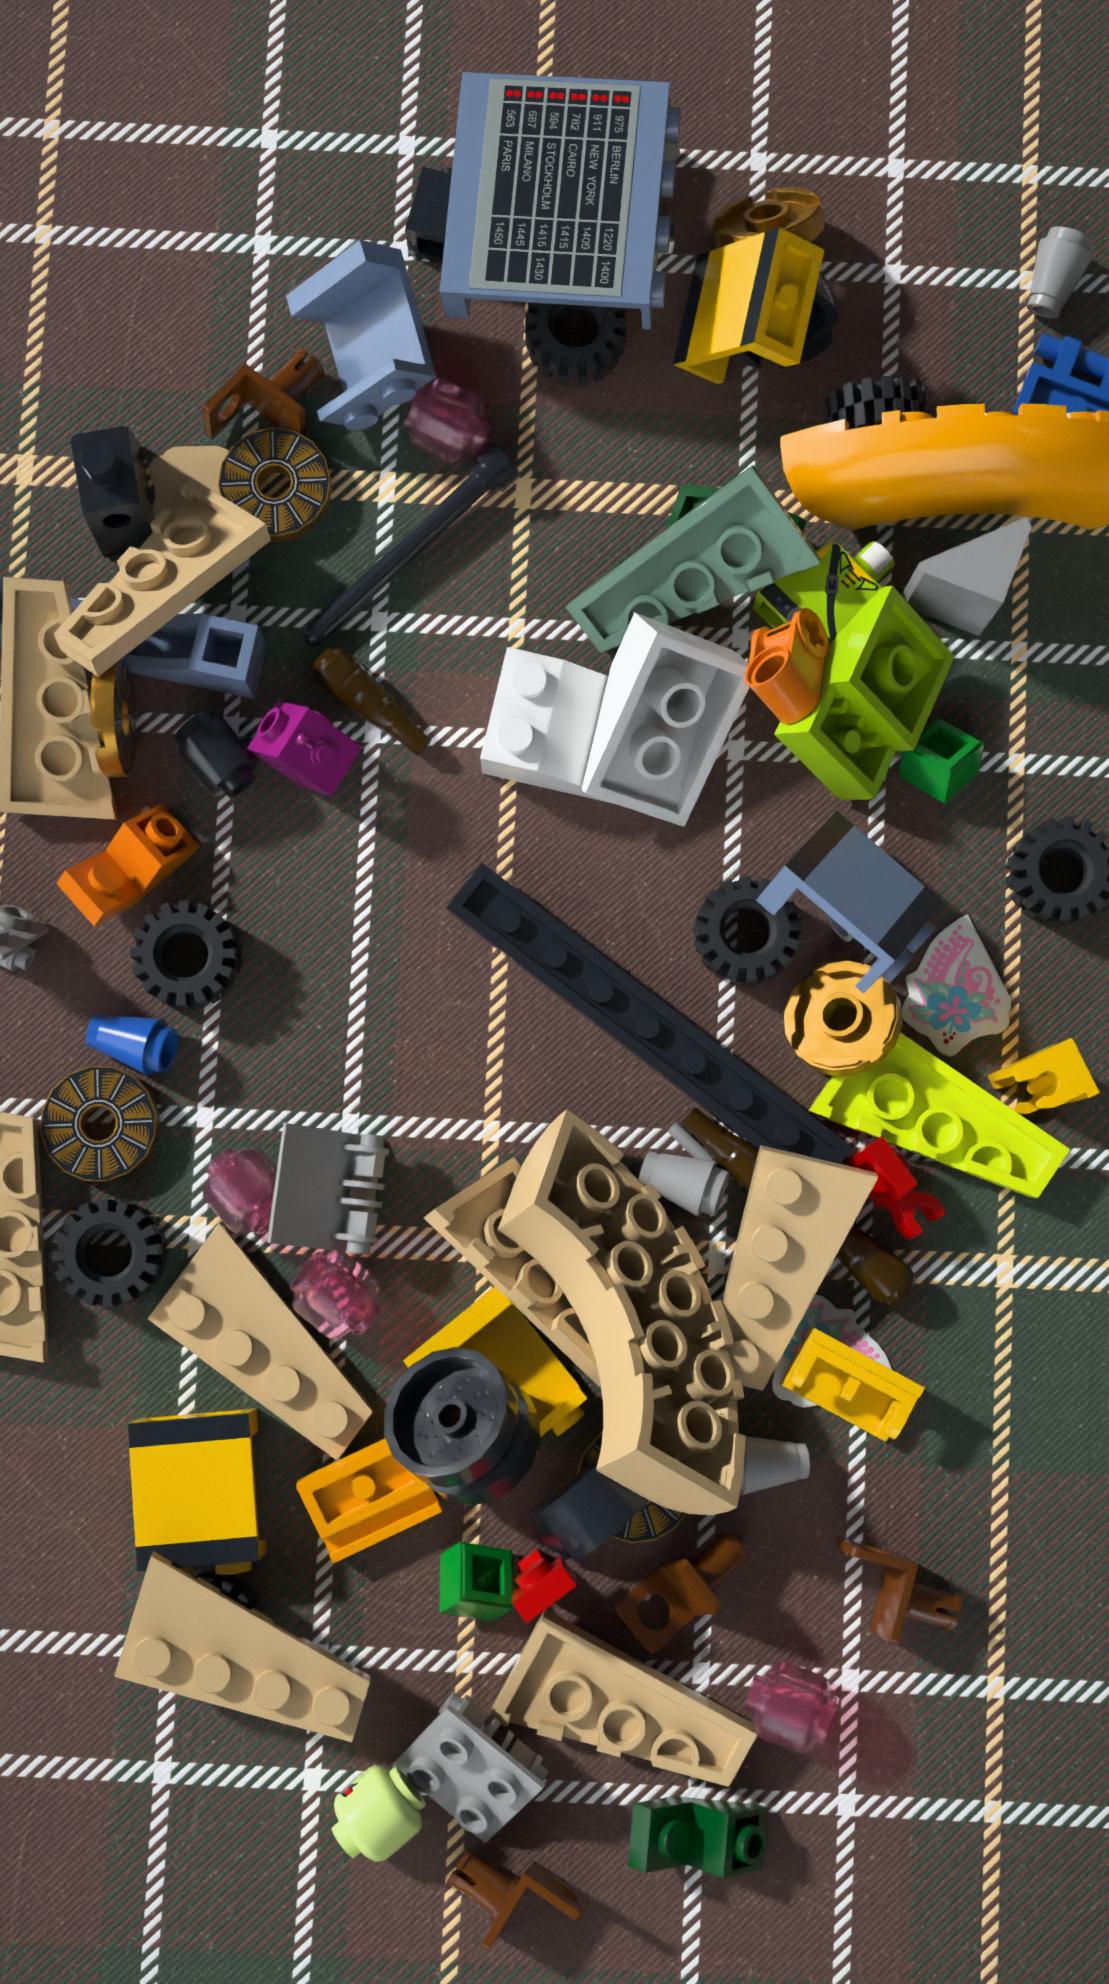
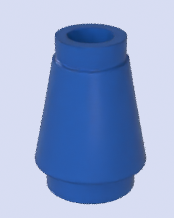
[86,1014,179,1075]

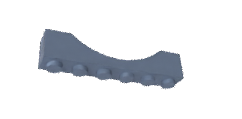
[0,576,267,699]

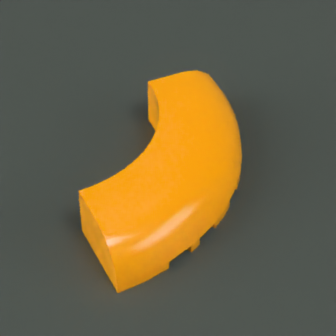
[780,404,1109,531]

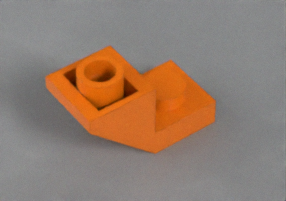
[56,804,199,926]

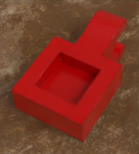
[843,1136,945,1239]
[512,1548,577,1623]

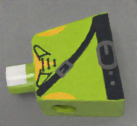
[752,541,895,645]

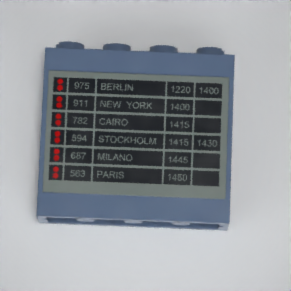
[440,72,681,330]

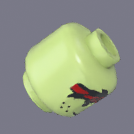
[332,1765,426,1862]

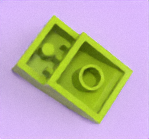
[774,586,955,801]

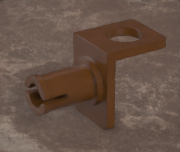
[203,348,325,439]
[614,1530,749,1653]
[835,1537,962,1645]
[447,1848,591,1951]

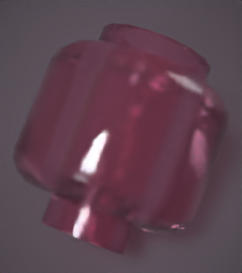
[403,377,491,463]
[203,1147,277,1236]
[290,1251,380,1339]
[745,1661,839,1754]

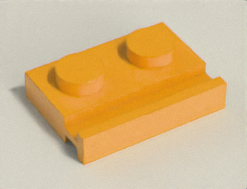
[296,1439,442,1564]

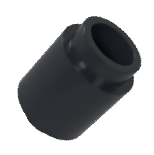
[174,710,258,798]

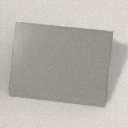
[901,517,1032,636]

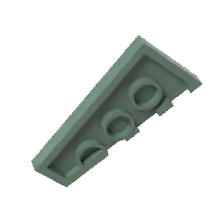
[566,465,821,653]

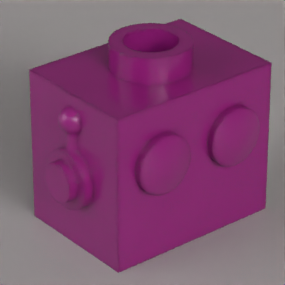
[247,701,362,796]

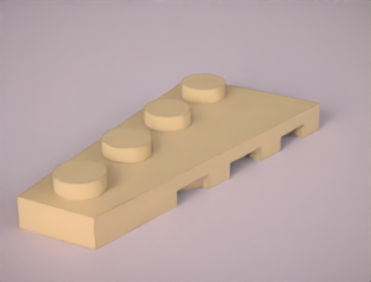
[54,477,271,677]
[0,577,118,820]
[0,1112,49,1363]
[722,1145,878,1391]
[424,1157,601,1387]
[148,1223,374,1461]
[114,1551,370,1742]
[487,1609,758,1787]

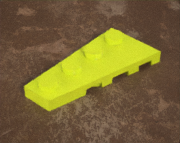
[807,1032,1070,1198]

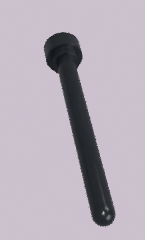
[303,442,520,646]

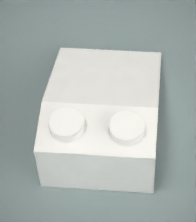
[582,613,749,827]
[480,647,618,805]

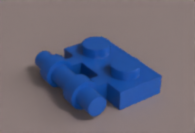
[1012,333,1109,415]

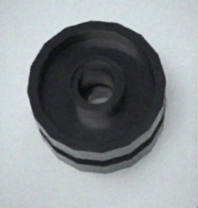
[384,1347,540,1506]

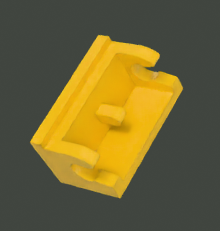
[987,1038,1100,1115]
[780,1327,925,1442]

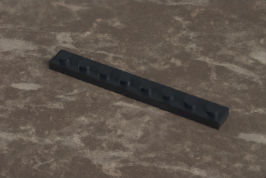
[446,863,853,1164]

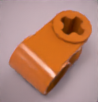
[744,608,829,724]

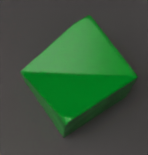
[899,717,984,804]
[439,1541,513,1621]

